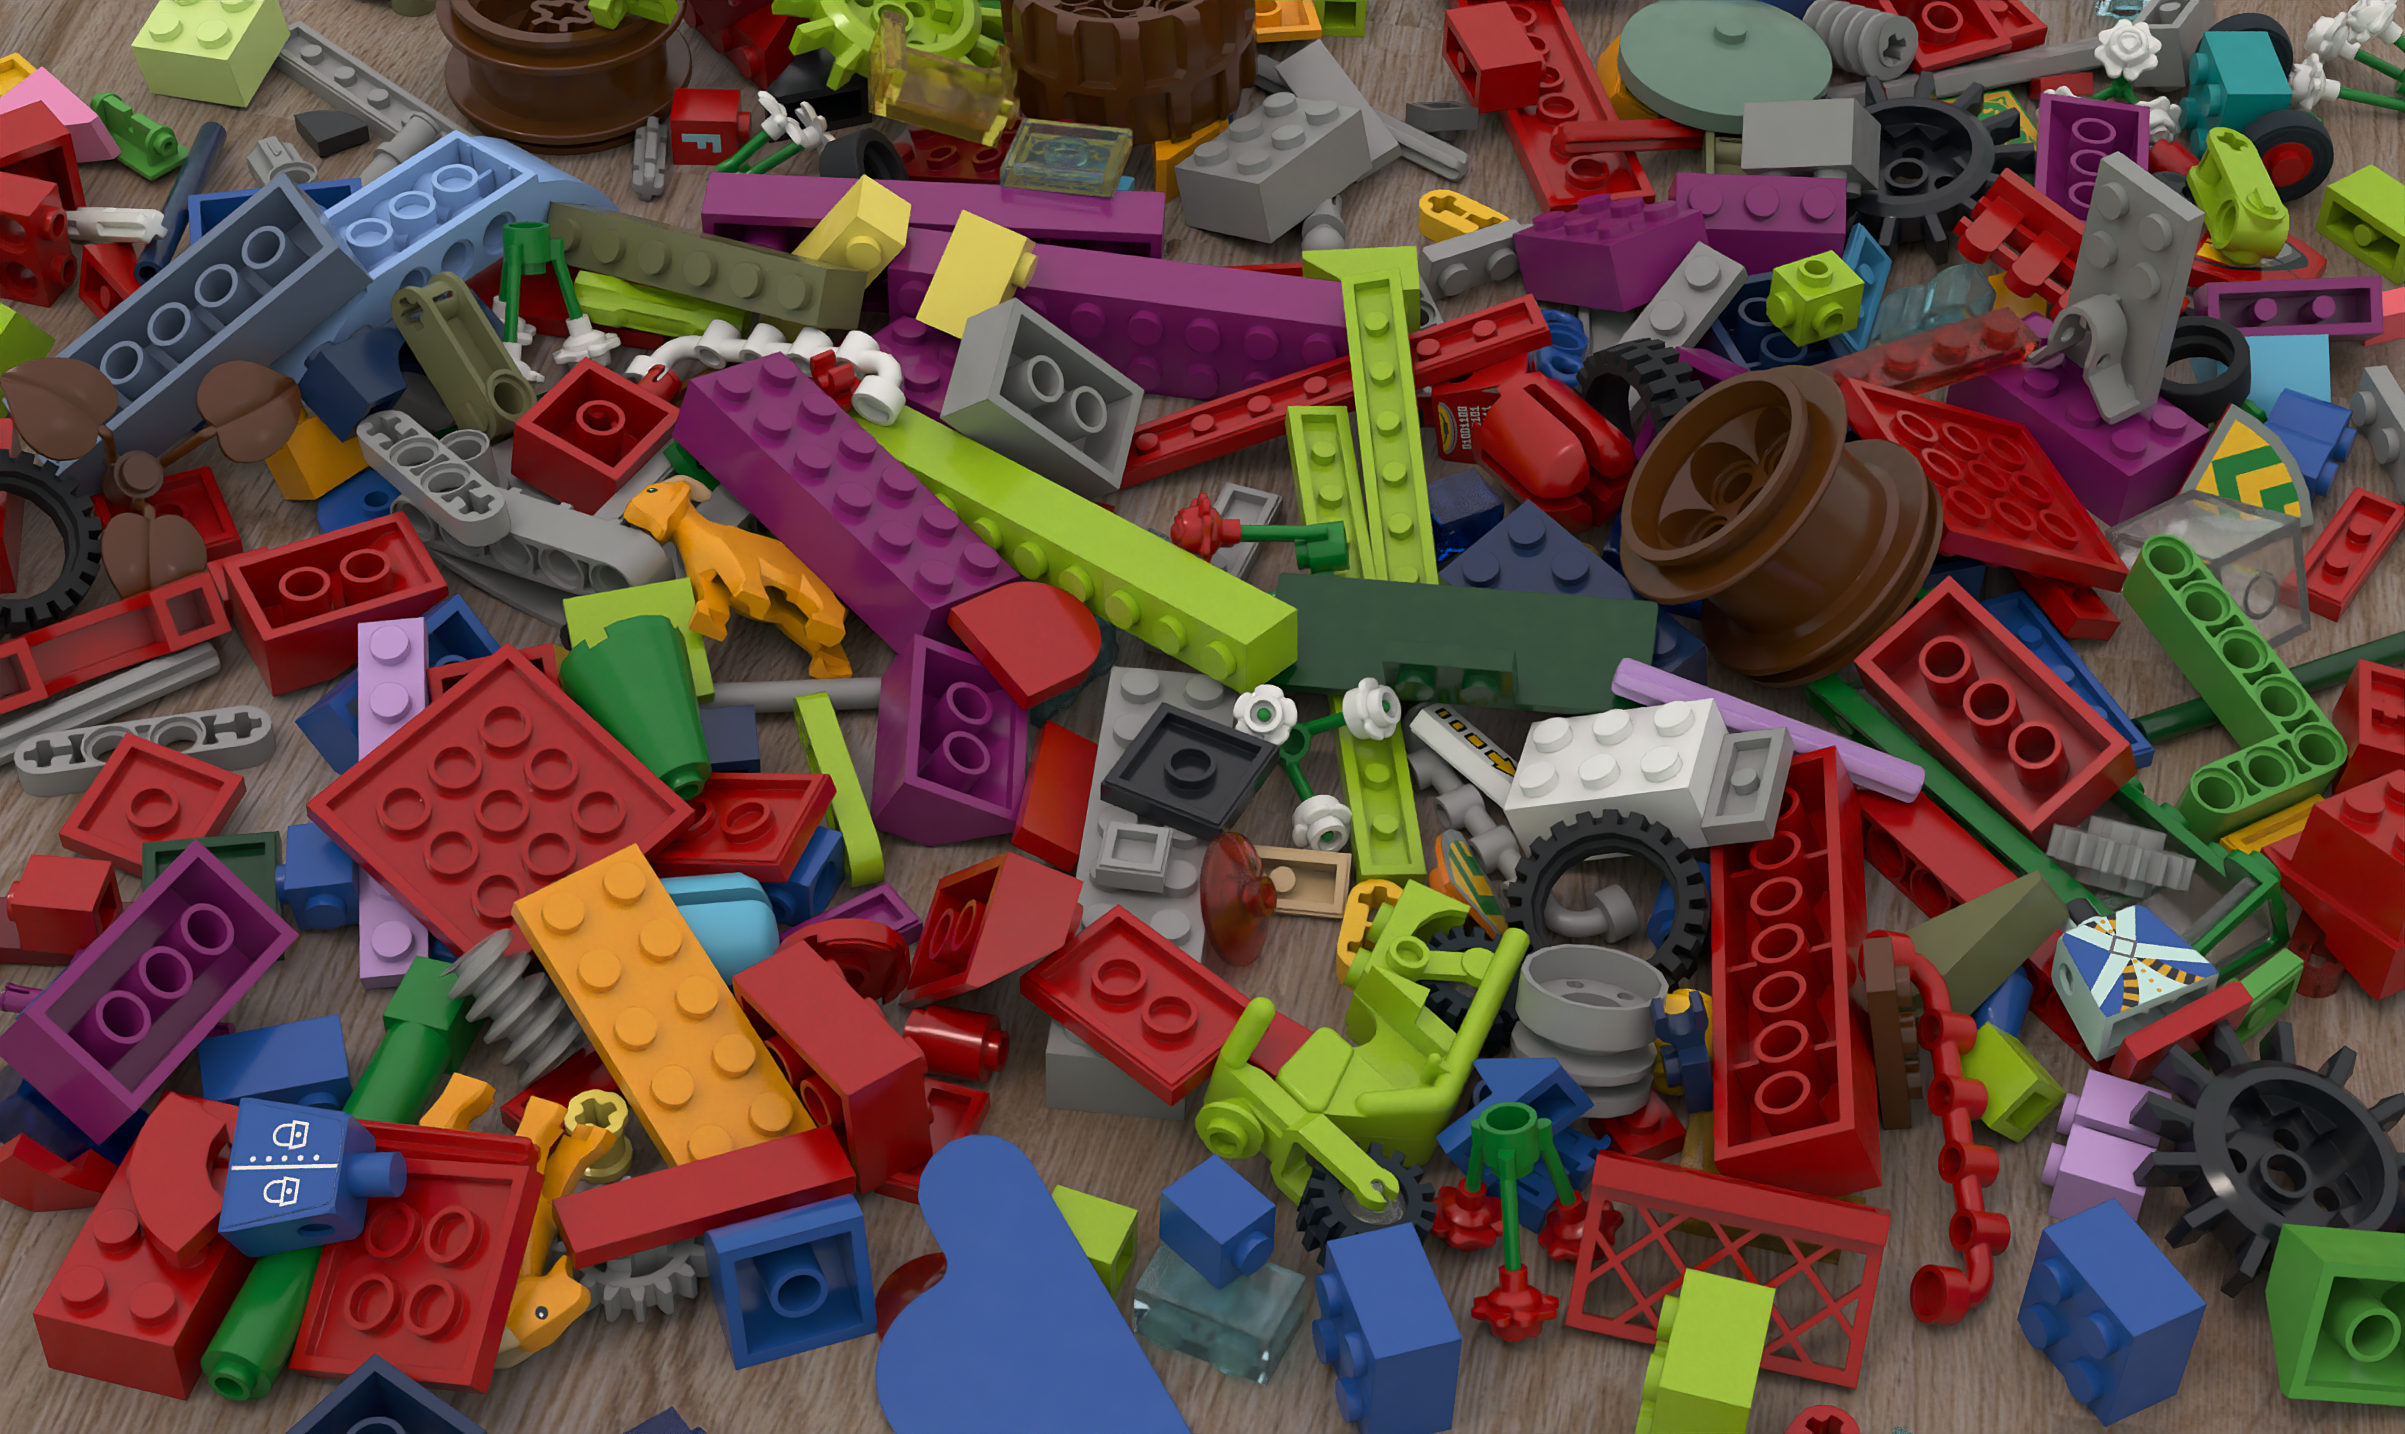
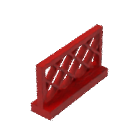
[1565,1149,1891,1389]

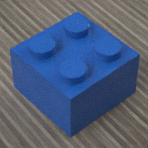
[2017,1198,2207,1427]
[1312,1222,1462,1434]

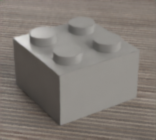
[1741,98,1881,199]

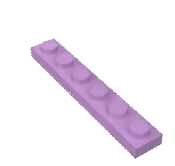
[358,617,433,990]

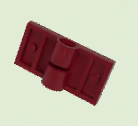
[892,114,1105,186]

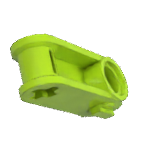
[2186,127,2289,266]

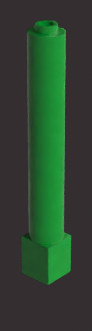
[200,955,487,1401]

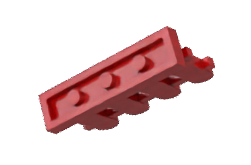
[1952,168,2191,321]

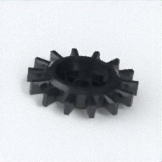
[1820,71,2035,269]
[2129,1020,2405,1299]

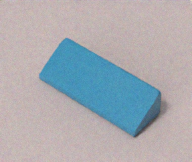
[1836,223,1892,365]

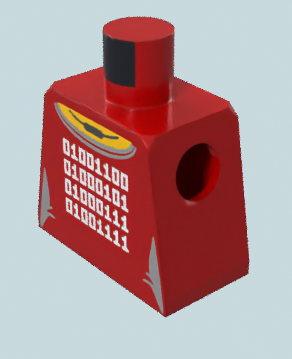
[1416,352,1532,465]

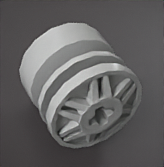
[1508,944,1669,1118]

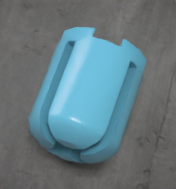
[659,872,779,998]

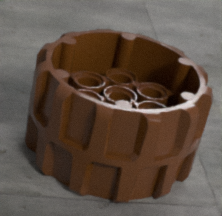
[1000,0,1258,149]

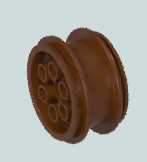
[435,0,692,156]

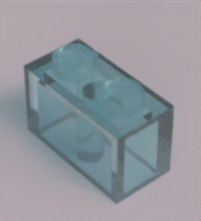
[1134,1242,1307,1386]

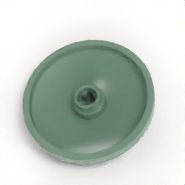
[1617,0,1832,134]

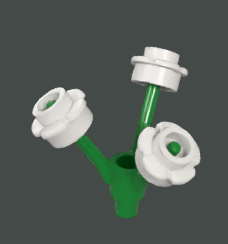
[1233,678,1401,852]

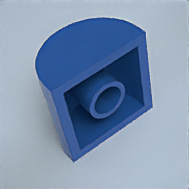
[704,1194,879,1370]

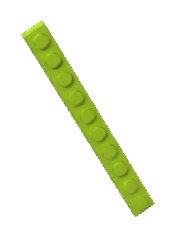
[1285,406,1427,890]

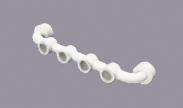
[623,320,906,426]

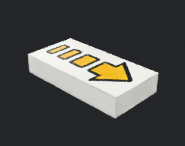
[1409,703,1518,809]

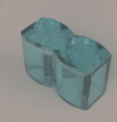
[1867,263,1997,376]

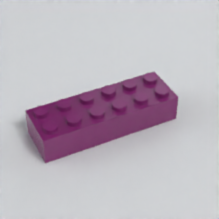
[672,351,1021,655]

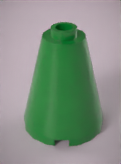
[558,615,712,802]

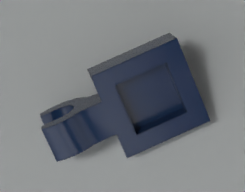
[1649,990,1714,1114]

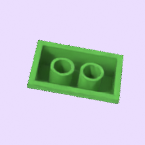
[2265,1224,2405,1407]

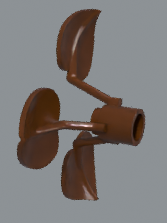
[0,357,302,599]

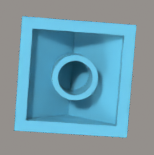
[2188,334,2331,419]

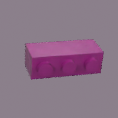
[2193,276,2384,342]

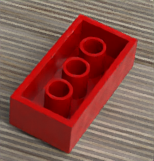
[1853,576,2138,854]
[32,1090,258,1401]

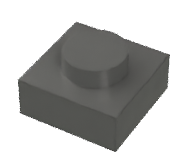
[1405,101,1478,140]

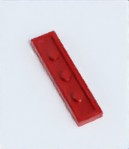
[552,1125,856,1270]

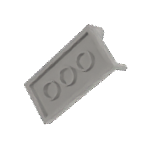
[2026,151,2206,424]

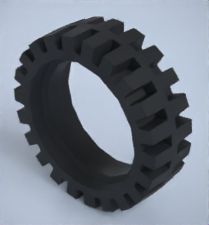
[1573,337,1704,515]
[0,449,103,640]
[1506,809,1711,994]

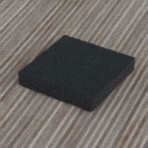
[1100,702,1280,846]

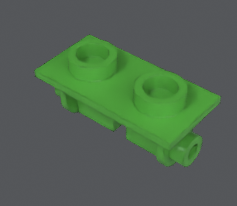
[90,92,190,181]

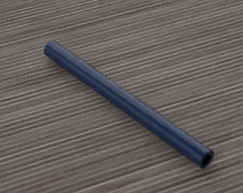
[133,122,227,285]

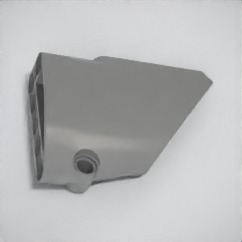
[390,429,767,629]

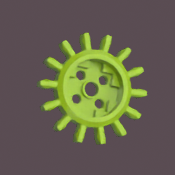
[771,0,1007,117]

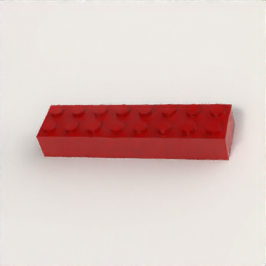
[1710,745,1882,1198]

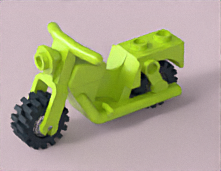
[1195,879,1530,1269]

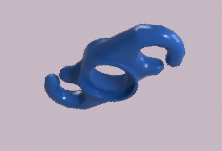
[1531,309,1589,389]

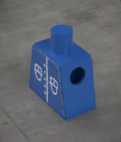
[218,1098,407,1257]

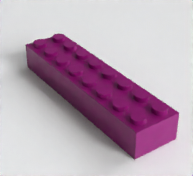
[701,172,1165,313]
[888,227,1349,401]

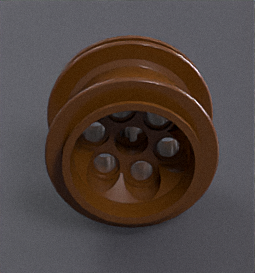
[1620,365,1943,688]

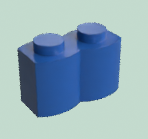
[2264,388,2358,505]

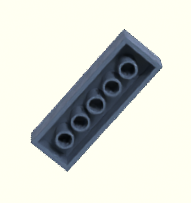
[2,171,373,497]

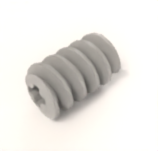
[1802,0,1918,81]
[439,928,584,1088]

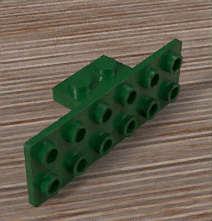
[1263,573,1659,715]

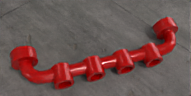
[1858,929,2011,1326]

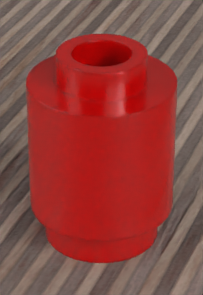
[903,1004,1010,1084]

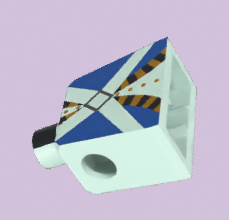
[2051,898,2219,1062]

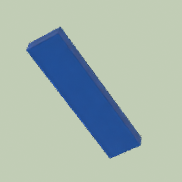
[1979,589,2155,770]

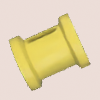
[564,1089,634,1184]

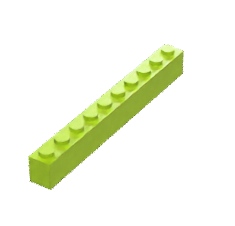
[848,405,1298,694]

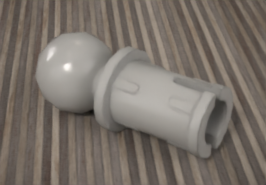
[1301,194,1346,251]

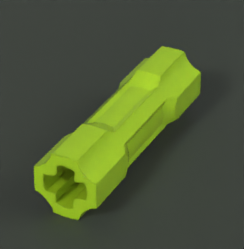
[574,270,753,340]

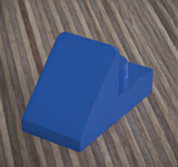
[1436,1058,1595,1188]

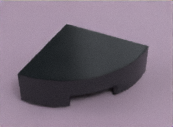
[294,110,370,158]

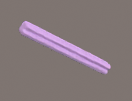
[1611,658,1925,803]

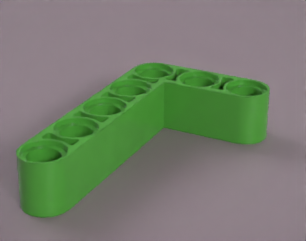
[2123,534,2348,845]

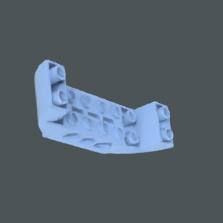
[268,130,620,407]

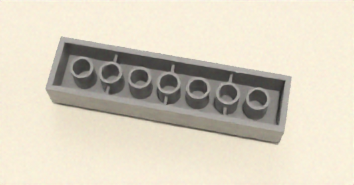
[1046,666,1239,1121]

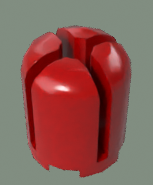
[1470,371,1636,534]

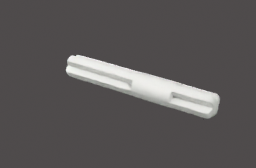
[65,207,168,244]

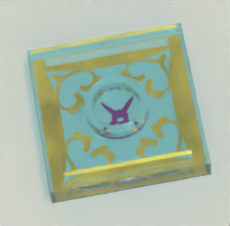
[1000,118,1133,198]

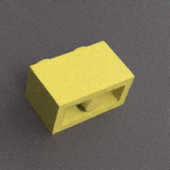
[916,210,1038,339]

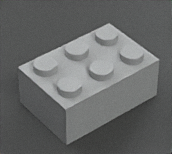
[1174,92,1372,244]
[940,298,1144,501]

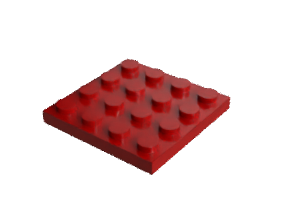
[1839,377,2129,593]
[306,642,695,965]

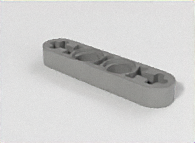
[356,410,511,547]
[13,705,276,797]

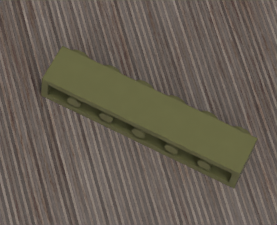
[547,201,868,330]

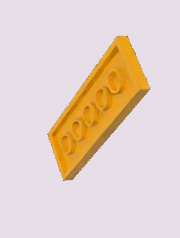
[511,843,853,1195]

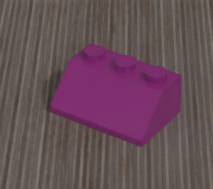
[1668,172,1846,276]
[870,633,1028,847]

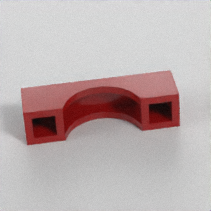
[0,571,232,715]

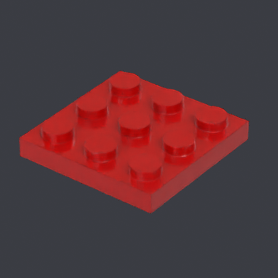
[288,1158,545,1394]

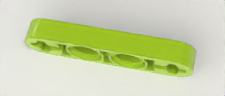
[793,691,885,889]

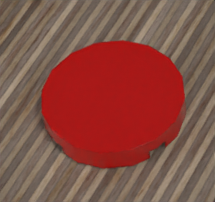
[774,918,911,1006]

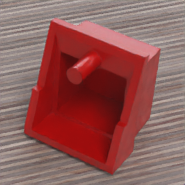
[2260,769,2405,1001]

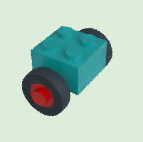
[2178,13,2334,203]

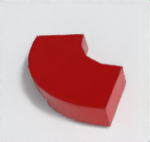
[129,1091,229,1269]

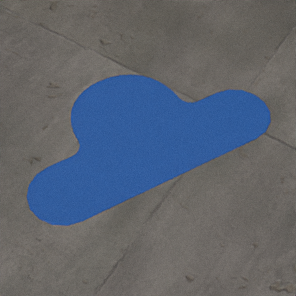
[876,1135,1192,1434]

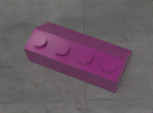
[2034,93,2150,224]

